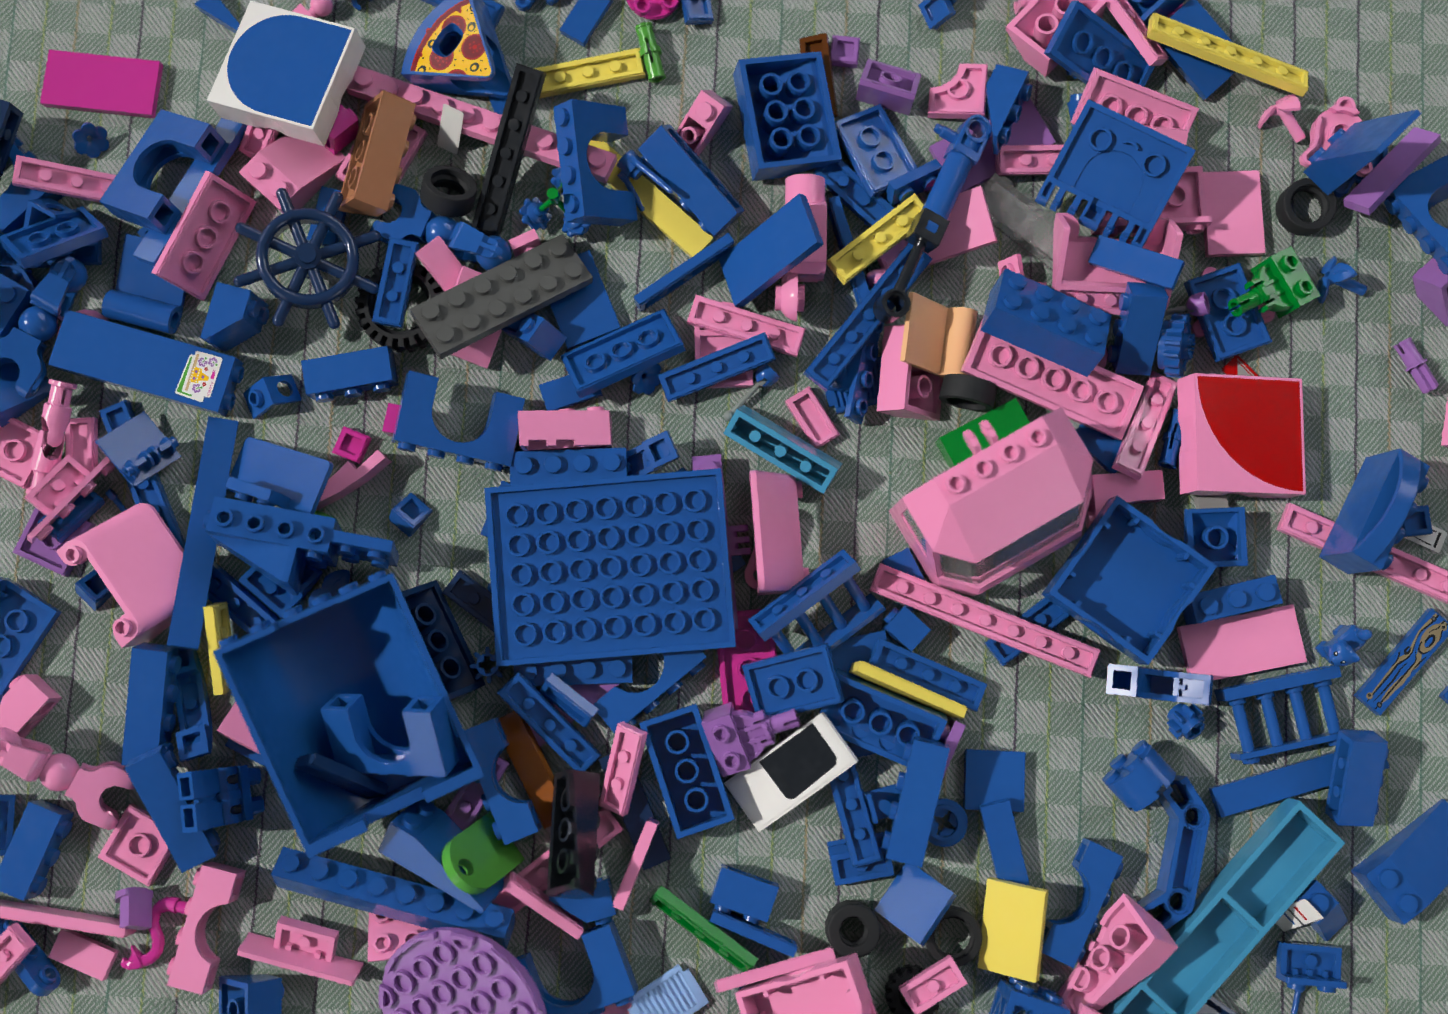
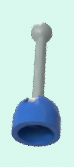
[723,364,781,422]

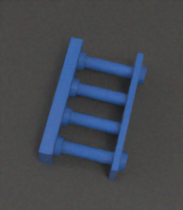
[748,549,886,654]
[1214,665,1352,764]

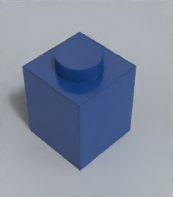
[882,606,931,652]

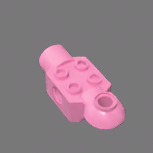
[775,174,827,322]

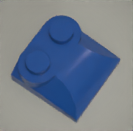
[1184,507,1248,567]

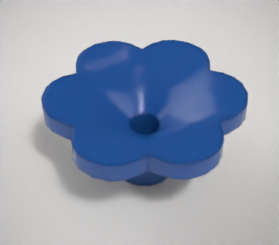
[72,122,109,158]
[631,364,661,395]

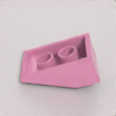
[239,135,346,213]

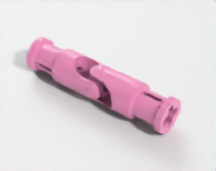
[25,379,77,494]

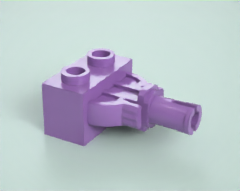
[701,702,801,777]

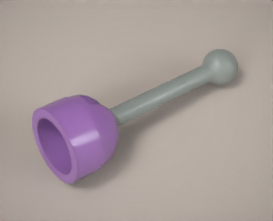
[1164,291,1210,316]

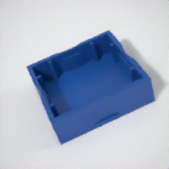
[1041,496,1217,665]

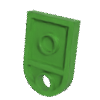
[442,812,525,895]

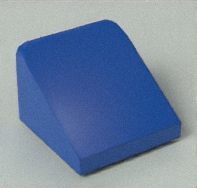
[389,492,433,537]
[75,569,112,611]

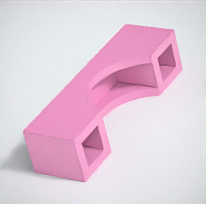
[167,861,246,995]

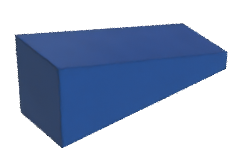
[194,0,240,34]

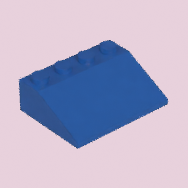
[733,51,842,181]

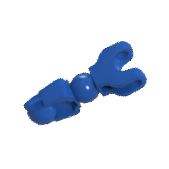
[369,183,512,271]
[0,255,88,399]

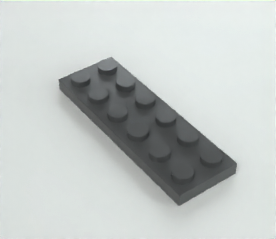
[410,234,593,360]

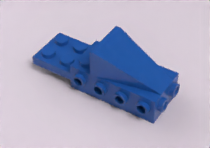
[203,496,400,596]

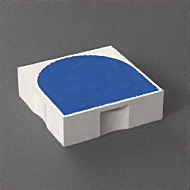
[207,0,366,146]

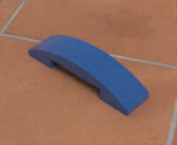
[627,430,680,476]
[176,648,213,762]

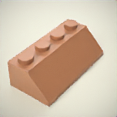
[338,90,417,217]

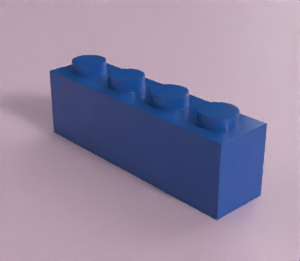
[638,124,745,236]
[121,642,182,766]
[881,736,950,868]
[124,744,221,873]

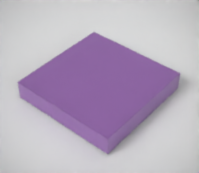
[13,508,95,577]

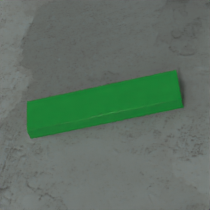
[649,885,758,972]

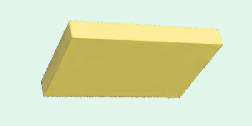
[978,877,1049,983]

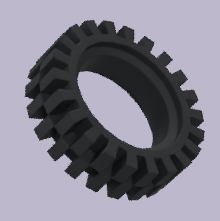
[355,263,444,353]

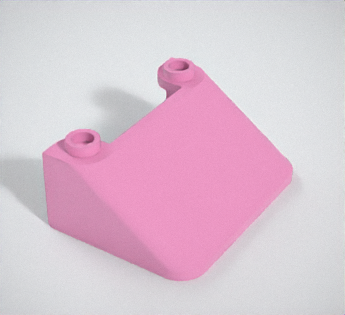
[1052,213,1183,315]
[749,470,809,595]
[56,503,184,648]

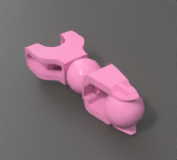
[0,727,135,830]

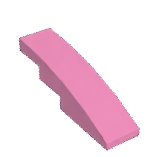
[316,449,392,511]

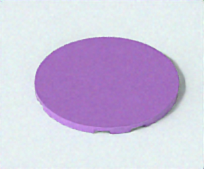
[378,927,547,1014]

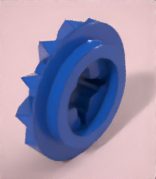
[928,798,968,847]

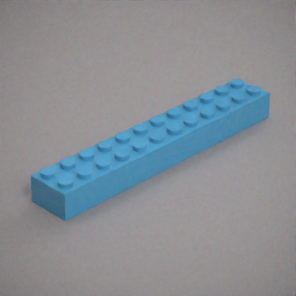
[1098,798,1345,1014]

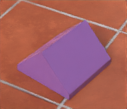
[855,59,921,115]

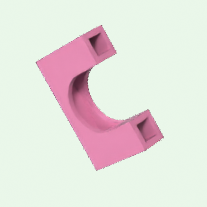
[1085,470,1165,529]

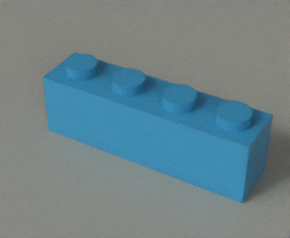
[723,405,843,494]

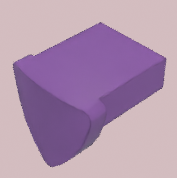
[115,887,154,930]

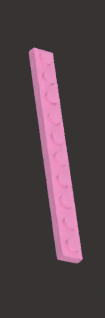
[346,66,617,184]

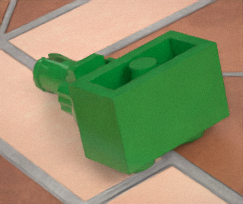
[1228,246,1321,319]

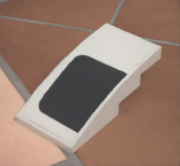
[724,712,859,832]

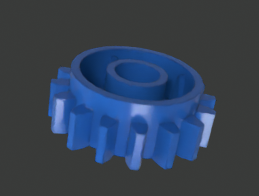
[1157,313,1195,378]

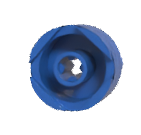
[1102,740,1176,812]

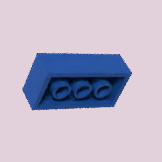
[980,268,1112,377]
[639,703,735,839]

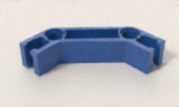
[1137,775,1210,930]

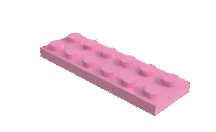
[960,319,1144,440]

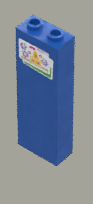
[48,309,244,417]

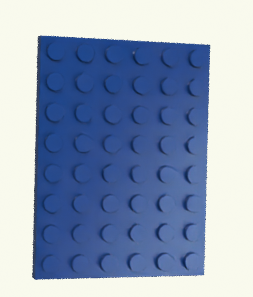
[484,468,736,667]

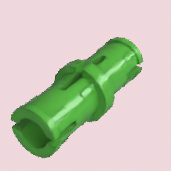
[635,22,666,83]

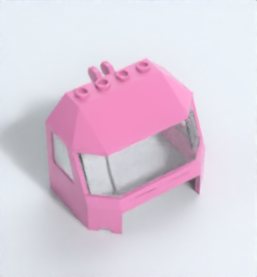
[889,407,1094,597]

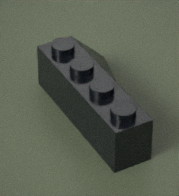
[547,769,602,900]

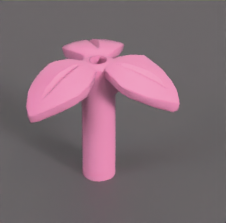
[1258,94,1306,143]

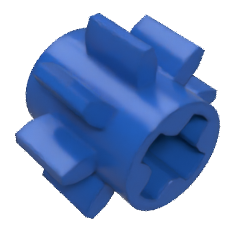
[470,646,504,684]
[1166,703,1205,740]

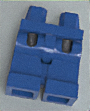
[176,765,265,833]

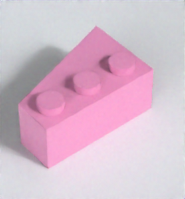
[518,406,613,451]

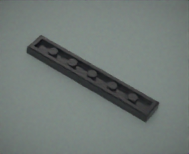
[472,63,546,236]

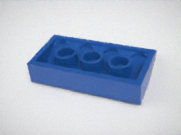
[818,668,948,766]

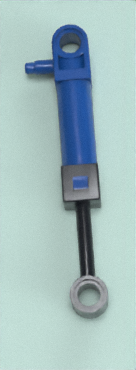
[873,115,992,324]

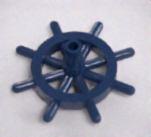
[233,188,381,329]

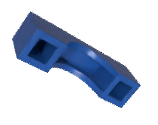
[593,650,707,733]
[464,717,542,845]
[1042,837,1123,968]

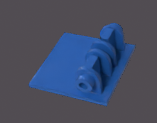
[95,411,182,488]

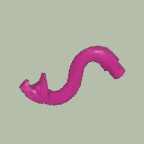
[120,897,187,970]

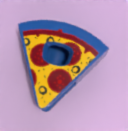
[401,0,511,98]

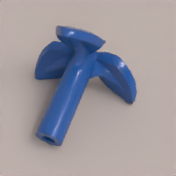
[1316,256,1367,304]

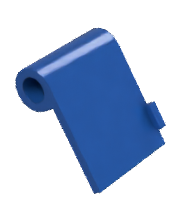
[102,233,186,334]

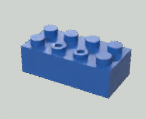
[1319,448,1430,574]

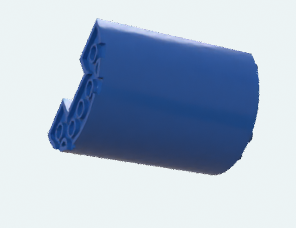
[213,569,484,859]

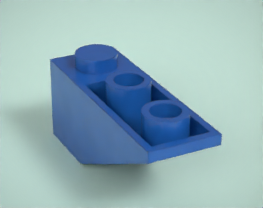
[986,64,1032,155]

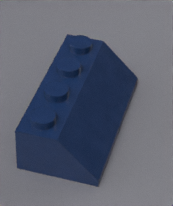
[402,580,486,702]

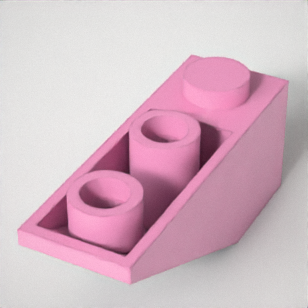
[676,90,733,156]

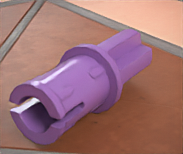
[1393,337,1439,394]

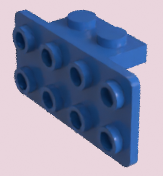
[225,437,333,514]

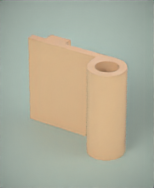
[900,292,978,378]

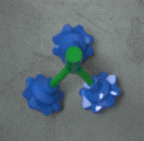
[519,167,591,237]

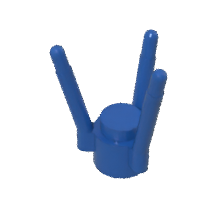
[617,150,674,212]

